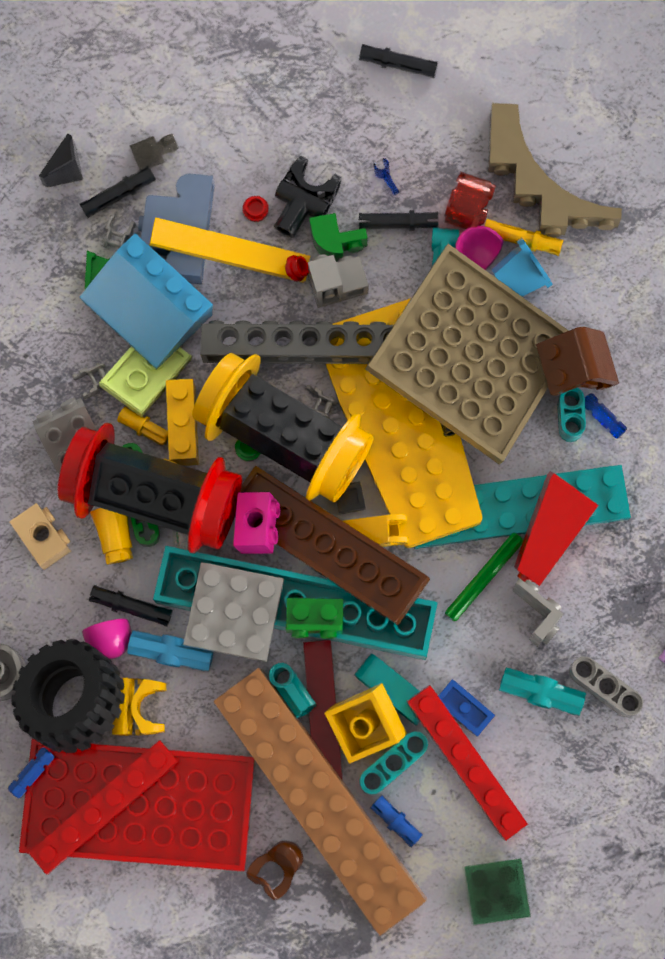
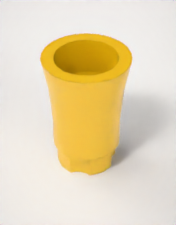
[90,508,133,565]

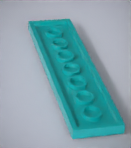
[414,465,631,549]

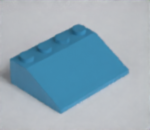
[80,233,213,370]

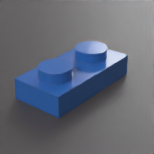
[438,679,495,737]

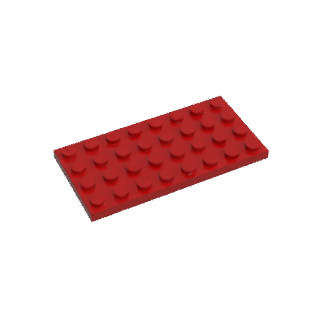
[19,739,255,871]

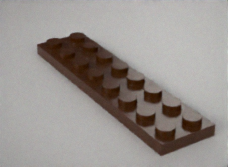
[234,465,430,625]

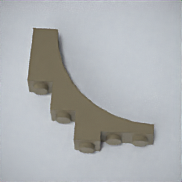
[488,103,622,238]

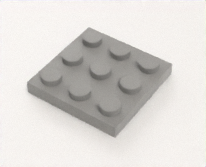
[183,562,284,662]

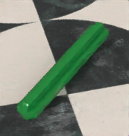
[445,533,523,622]

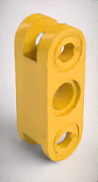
[343,514,409,547]

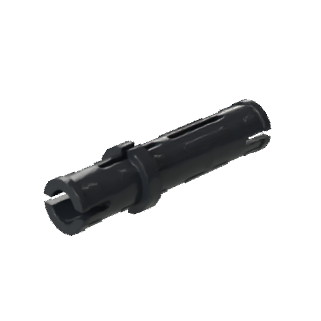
[359,44,438,78]
[80,166,156,218]
[359,210,438,231]
[89,585,173,627]

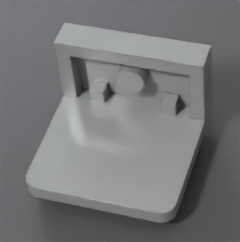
[33,398,97,474]
[513,579,563,647]

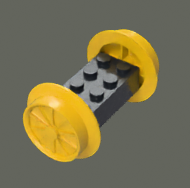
[192,353,374,503]

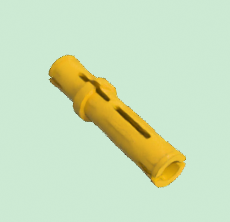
[485,219,564,256]

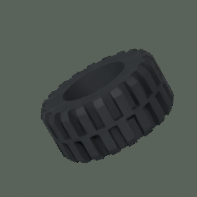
[11,639,125,753]

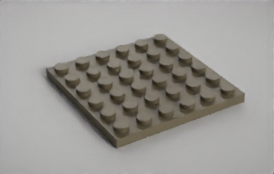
[365,244,569,465]

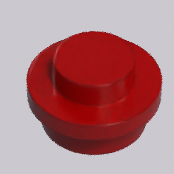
[242,196,269,222]
[285,255,309,282]

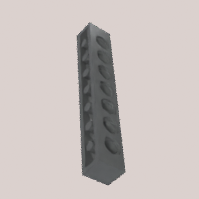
[200,320,393,364]

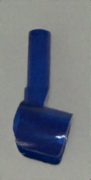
[374,158,400,196]

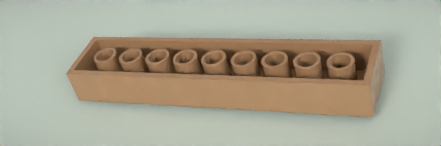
[213,668,427,936]

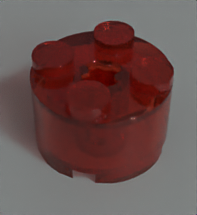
[443,171,496,230]

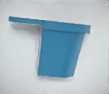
[491,238,553,296]

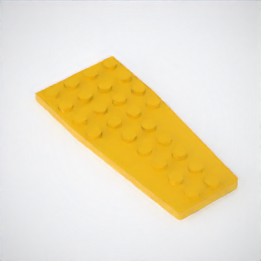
[325,298,482,548]

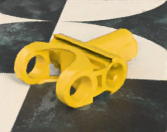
[112,678,167,736]

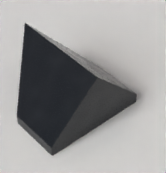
[39,133,83,188]

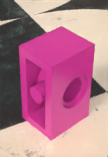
[233,492,280,554]

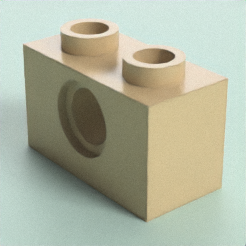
[10,503,71,570]

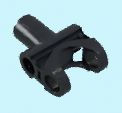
[274,156,342,238]

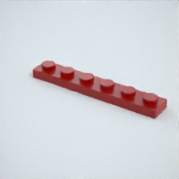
[406,685,528,841]
[29,740,178,875]

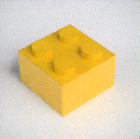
[325,683,407,764]

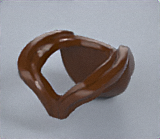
[246,841,304,900]

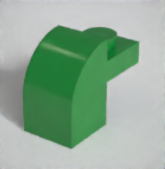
[309,213,368,262]

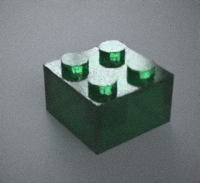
[463,858,531,925]

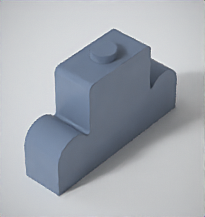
[138,174,215,285]

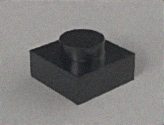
[336,481,366,515]

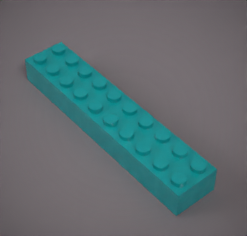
[153,546,438,660]

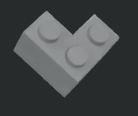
[308,254,369,308]

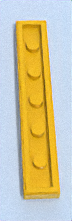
[149,217,310,283]

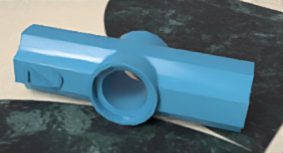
[127,631,214,672]

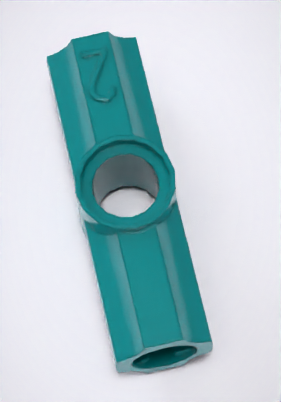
[499,667,586,716]

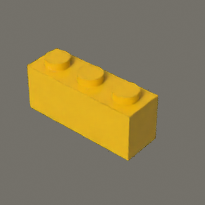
[166,379,199,466]

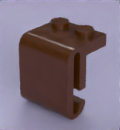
[536,327,619,396]

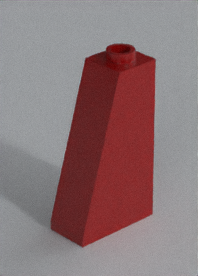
[514,471,599,586]

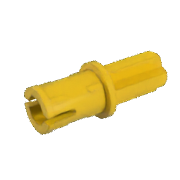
[117,406,168,445]

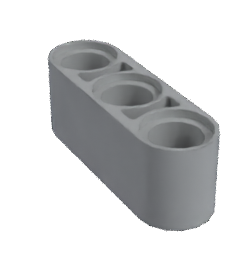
[569,656,643,718]

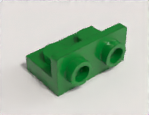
[286,598,343,639]

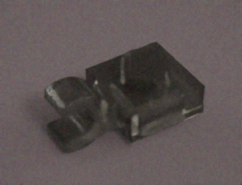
[130,134,179,170]

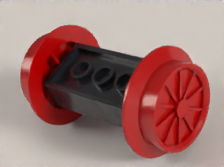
[58,423,242,554]

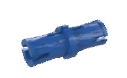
[370,795,423,848]

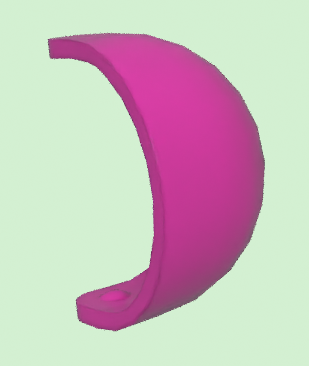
[456,226,503,270]
[82,619,132,659]

